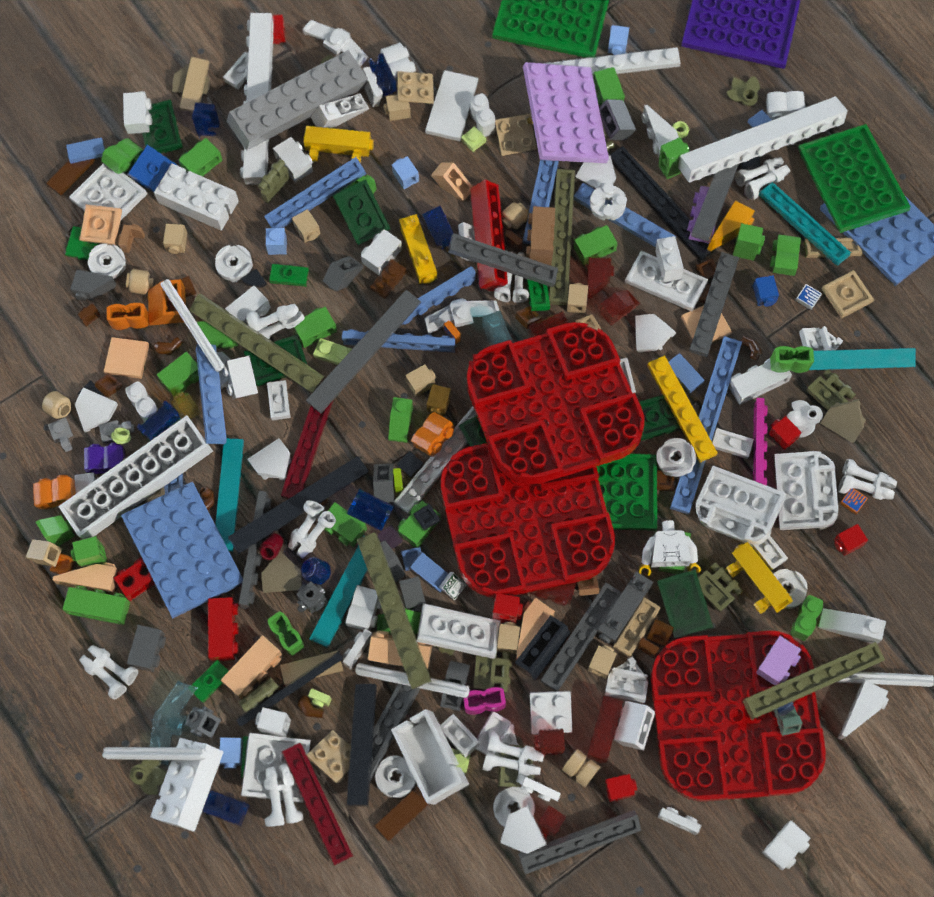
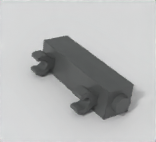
[597,571,653,645]

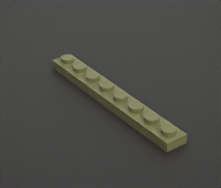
[549,169,575,305]
[189,293,324,393]
[357,532,432,689]
[743,642,885,719]

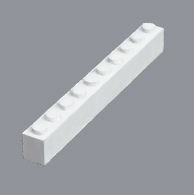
[240,13,274,185]
[678,96,847,182]

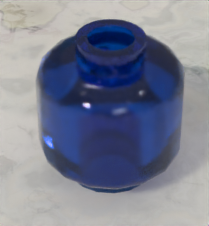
[301,557,331,585]

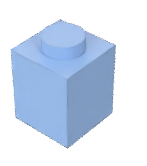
[608,25,629,55]
[392,156,419,189]
[266,228,287,255]
[220,738,243,769]

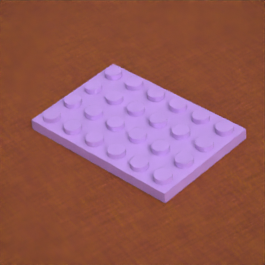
[523,62,609,163]

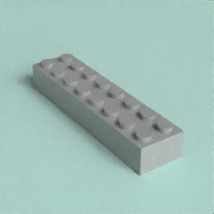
[227,50,368,151]

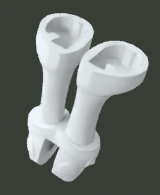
[735,157,790,201]
[494,252,529,303]
[247,304,305,339]
[838,459,897,500]
[288,501,336,558]
[79,645,138,699]
[483,732,544,776]
[264,764,303,826]

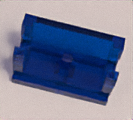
[368,53,397,96]
[192,102,220,137]
[422,206,454,249]
[137,400,181,441]
[347,489,394,531]
[202,790,250,826]

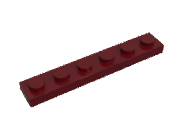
[281,400,334,499]
[281,742,353,866]

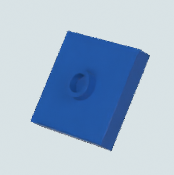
[128,145,178,192]

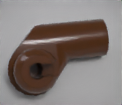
[741,335,762,360]
[154,337,183,355]
[200,486,214,510]
[297,695,324,718]

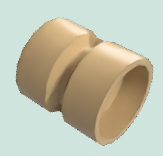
[562,749,600,788]

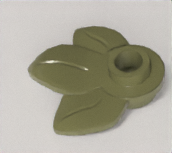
[727,76,760,106]
[130,760,167,795]

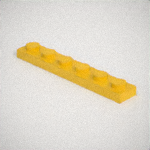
[647,356,718,463]

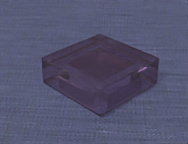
[377,525,403,549]

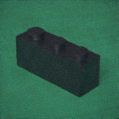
[515,615,570,681]

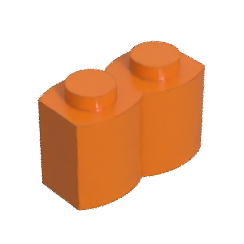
[107,303,149,330]
[411,412,455,457]
[33,475,76,509]

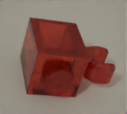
[537,805,566,840]

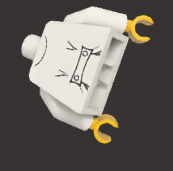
[639,520,701,576]

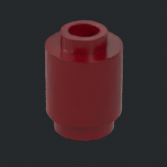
[260,533,283,560]

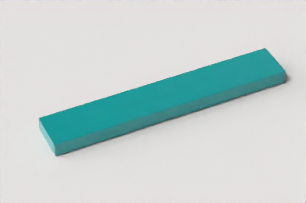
[759,182,851,266]
[809,348,916,370]
[215,438,244,551]
[309,535,368,649]

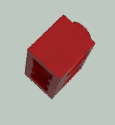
[114,557,155,601]
[493,594,523,624]

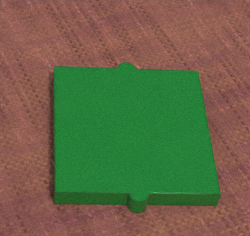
[65,226,100,260]

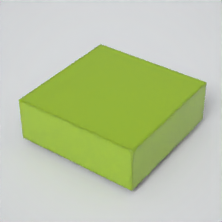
[393,468,403,493]

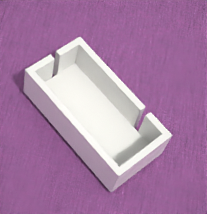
[154,164,239,231]
[391,709,469,805]
[151,738,224,832]

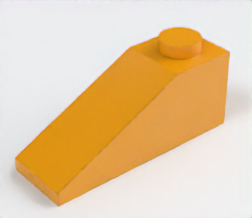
[707,201,755,251]

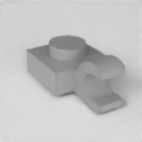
[48,417,74,452]
[99,420,135,444]

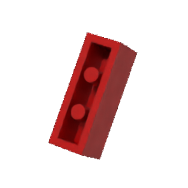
[208,597,239,661]

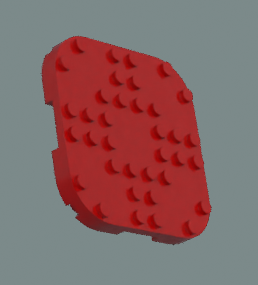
[467,322,644,484]
[441,443,615,598]
[651,631,826,802]

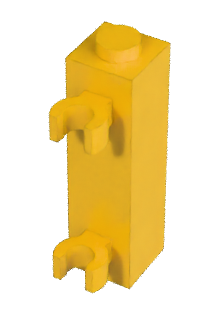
[304,126,374,163]
[399,214,437,284]
[726,542,793,614]

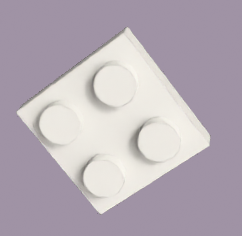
[530,691,572,734]

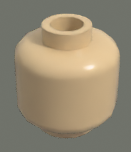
[502,202,529,230]
[126,269,153,294]
[42,391,71,419]

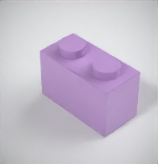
[756,636,801,686]

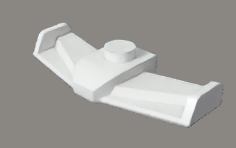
[303,20,369,67]
[424,299,500,335]

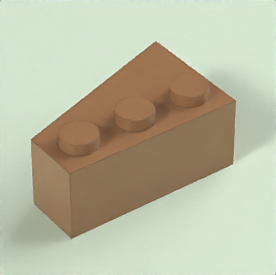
[526,206,555,266]

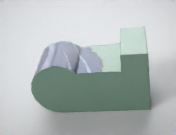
[774,702,802,736]

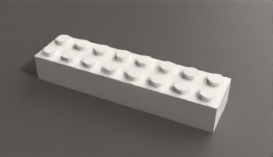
[58,416,213,540]

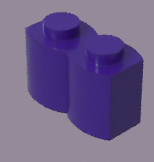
[84,443,125,474]

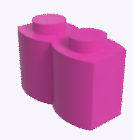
[463,687,506,715]

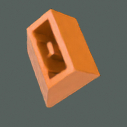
[148,279,186,326]

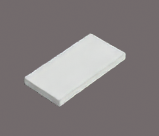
[426,70,478,141]
[625,251,708,311]
[416,603,500,659]

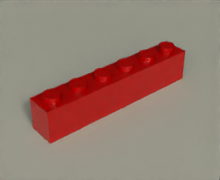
[470,180,508,292]

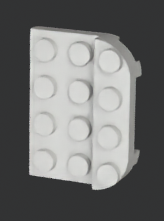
[774,451,838,530]
[696,466,786,545]

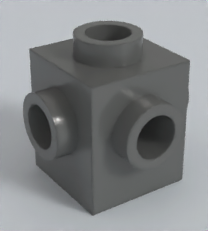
[296,582,326,614]
[185,706,221,738]

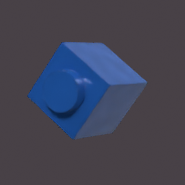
[753,275,779,307]

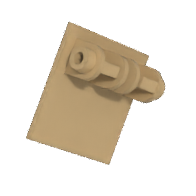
[396,71,434,104]
[495,113,537,156]
[307,730,351,783]

